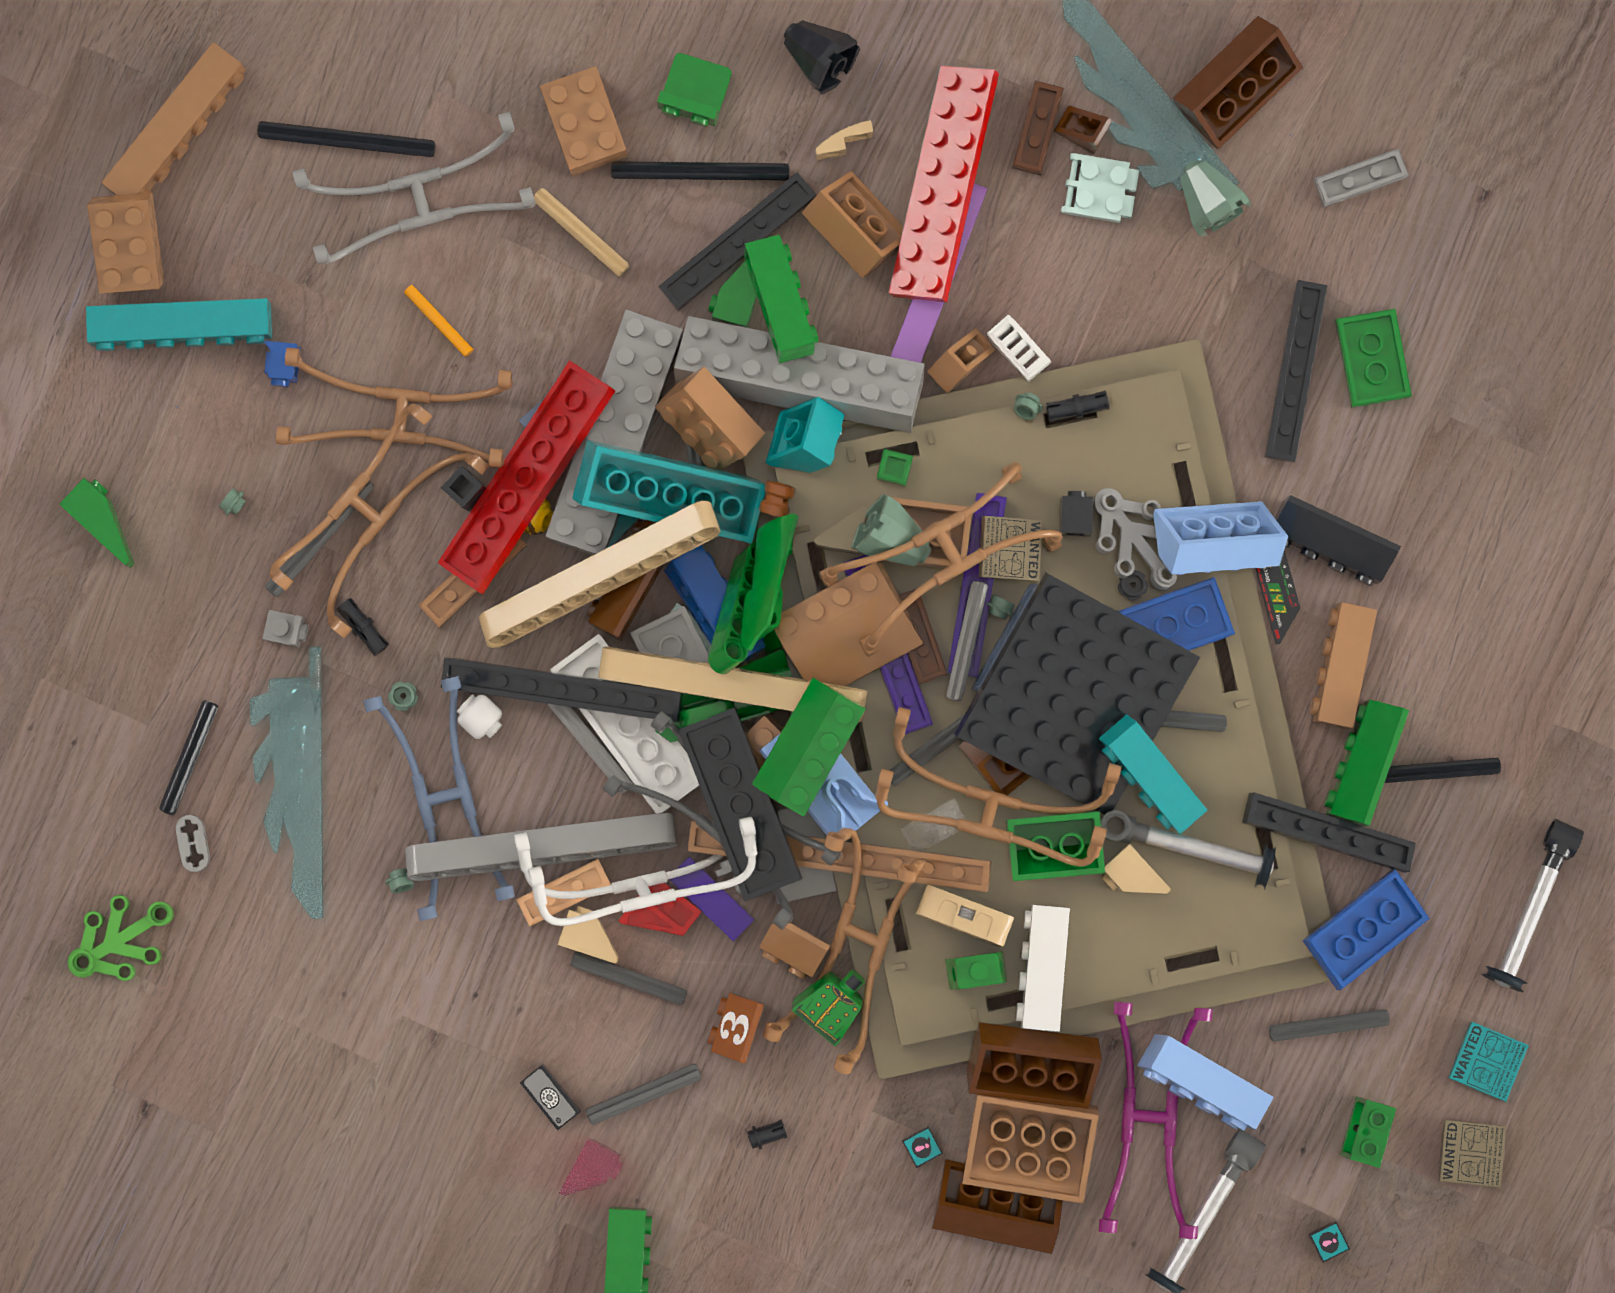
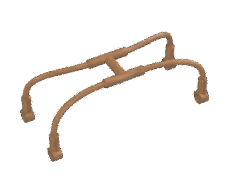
[276,347,513,468]
[269,404,489,638]
[819,462,1062,657]
[875,707,1122,866]
[763,828,925,1074]

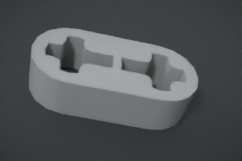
[176,815,210,872]

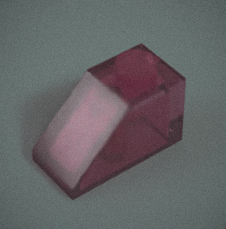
[559,1137,623,1196]

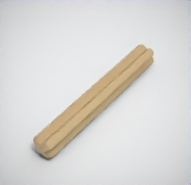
[534,188,629,276]

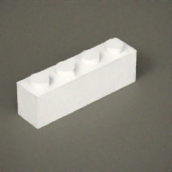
[1016,905,1070,1032]

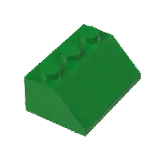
[1005,811,1105,881]

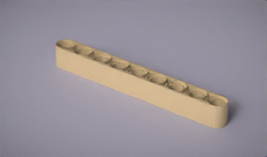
[479,501,720,648]
[598,647,867,722]

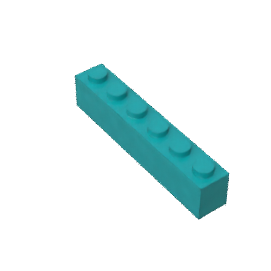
[86,298,272,351]

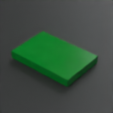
[1335,309,1412,408]

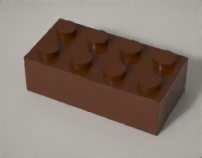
[966,1022,1102,1109]

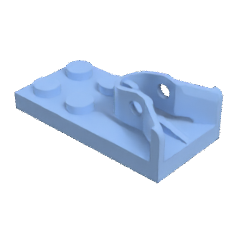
[759,733,888,835]

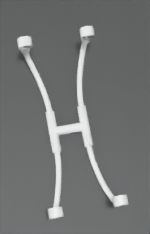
[514,817,757,926]

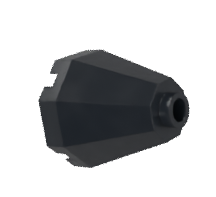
[784,20,860,95]

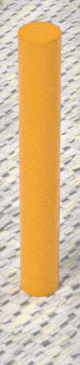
[404,285,474,358]

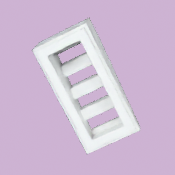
[987,315,1051,382]

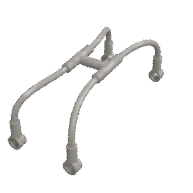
[292,112,535,265]

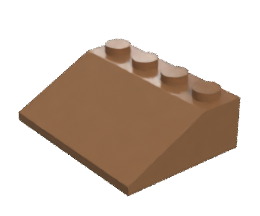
[774,562,924,686]
[962,1094,1099,1203]

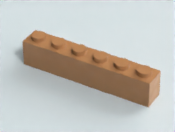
[101,42,246,195]

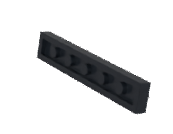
[659,172,817,311]
[1264,280,1327,463]
[1242,792,1416,873]

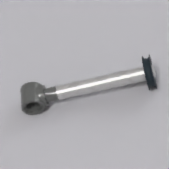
[1101,810,1276,890]
[1144,1129,1266,1293]

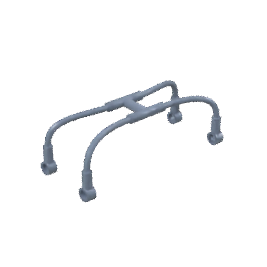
[363,676,515,921]

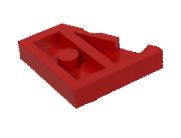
[618,883,702,936]

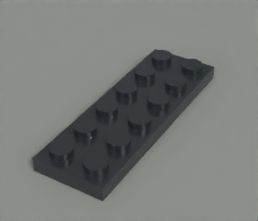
[678,707,803,902]

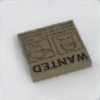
[978,516,1043,582]
[1438,1120,1506,1188]

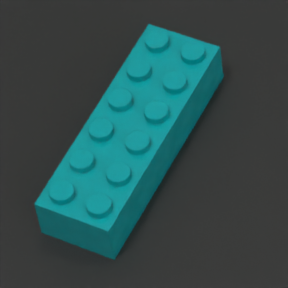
[572,440,765,543]

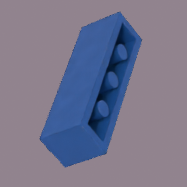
[664,545,766,668]

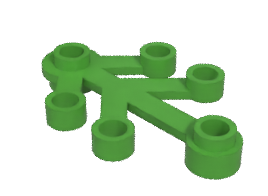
[68,895,174,981]

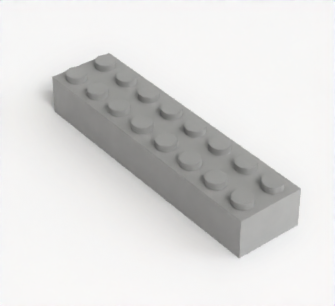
[545,310,683,556]
[674,316,925,433]

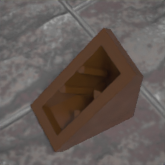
[1054,105,1112,155]

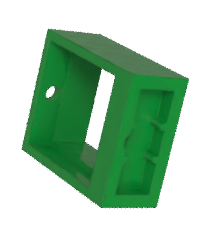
[1340,1096,1397,1168]

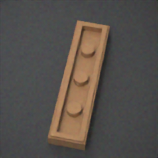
[418,538,527,628]

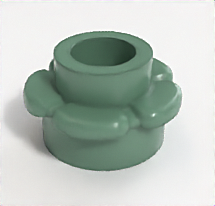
[1013,392,1043,420]
[219,488,246,516]
[986,595,1015,620]
[388,681,418,711]
[385,868,414,894]

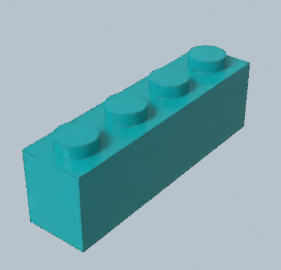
[1099,714,1208,834]

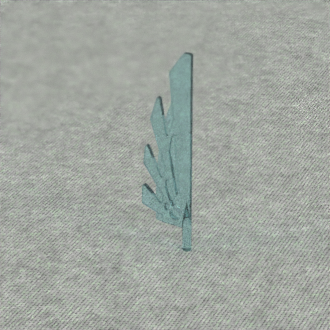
[1063,0,1239,191]
[250,647,323,919]

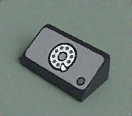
[520,1064,581,1131]

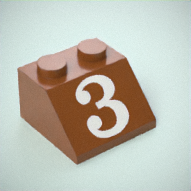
[707,993,765,1064]

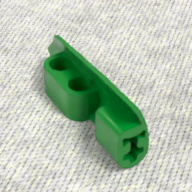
[740,513,799,651]
[655,649,792,743]

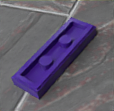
[669,857,754,942]

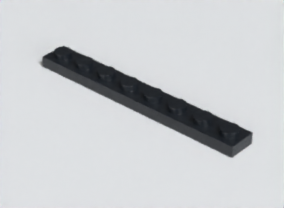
[440,657,683,722]

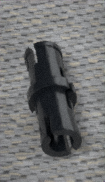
[1046,390,1110,422]
[336,598,389,656]

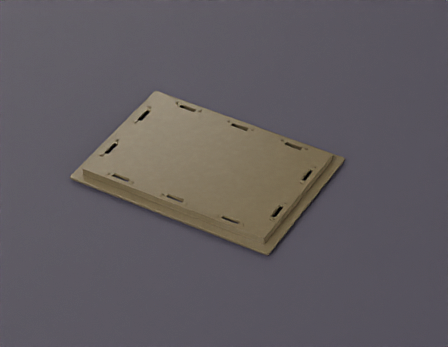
[743,339,1331,1079]

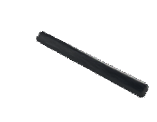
[257,121,436,157]
[611,161,790,181]

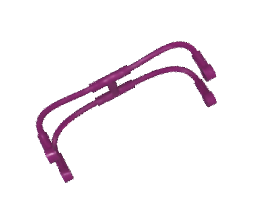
[1098,1002,1213,1239]

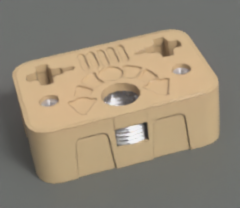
[915,885,1014,948]

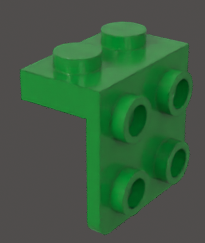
[657,53,732,127]

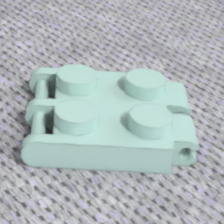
[1061,153,1139,223]

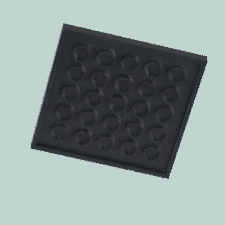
[954,572,1201,815]

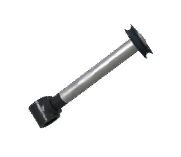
[1482,818,1584,992]

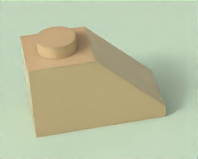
[1101,844,1171,894]
[558,906,619,964]

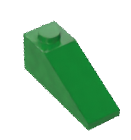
[708,260,757,328]
[59,478,135,568]

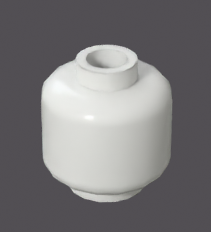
[457,694,502,739]

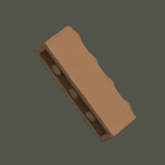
[1310,602,1377,730]

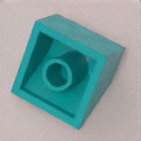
[765,397,845,473]

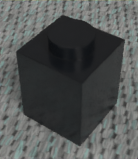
[441,466,486,511]
[1060,491,1093,536]

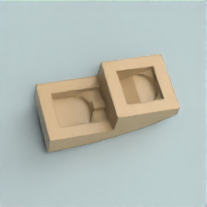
[815,120,873,161]

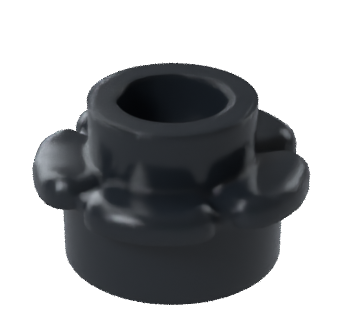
[1118,570,1148,600]

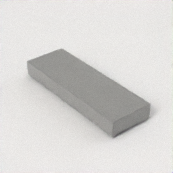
[1313,148,1409,208]

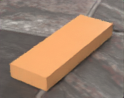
[516,859,611,926]

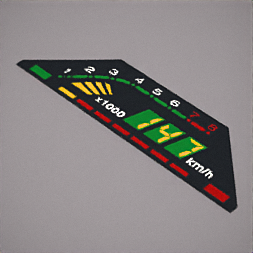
[1255,551,1300,645]

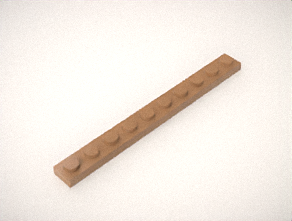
[688,820,992,892]

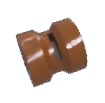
[759,480,796,517]

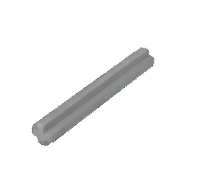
[946,581,988,701]
[548,704,633,794]

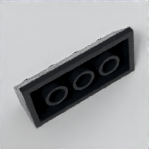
[1275,495,1401,586]

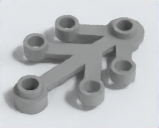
[1093,488,1177,590]

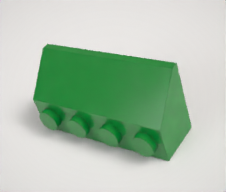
[752,677,866,817]
[1324,699,1410,826]

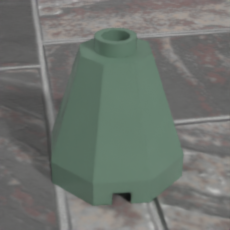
[1180,160,1252,237]
[851,494,931,566]

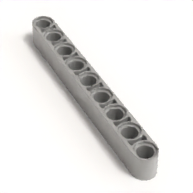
[405,813,677,881]

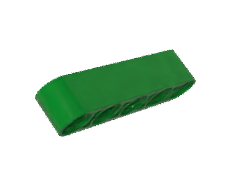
[708,541,756,674]

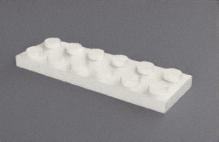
[550,634,700,814]

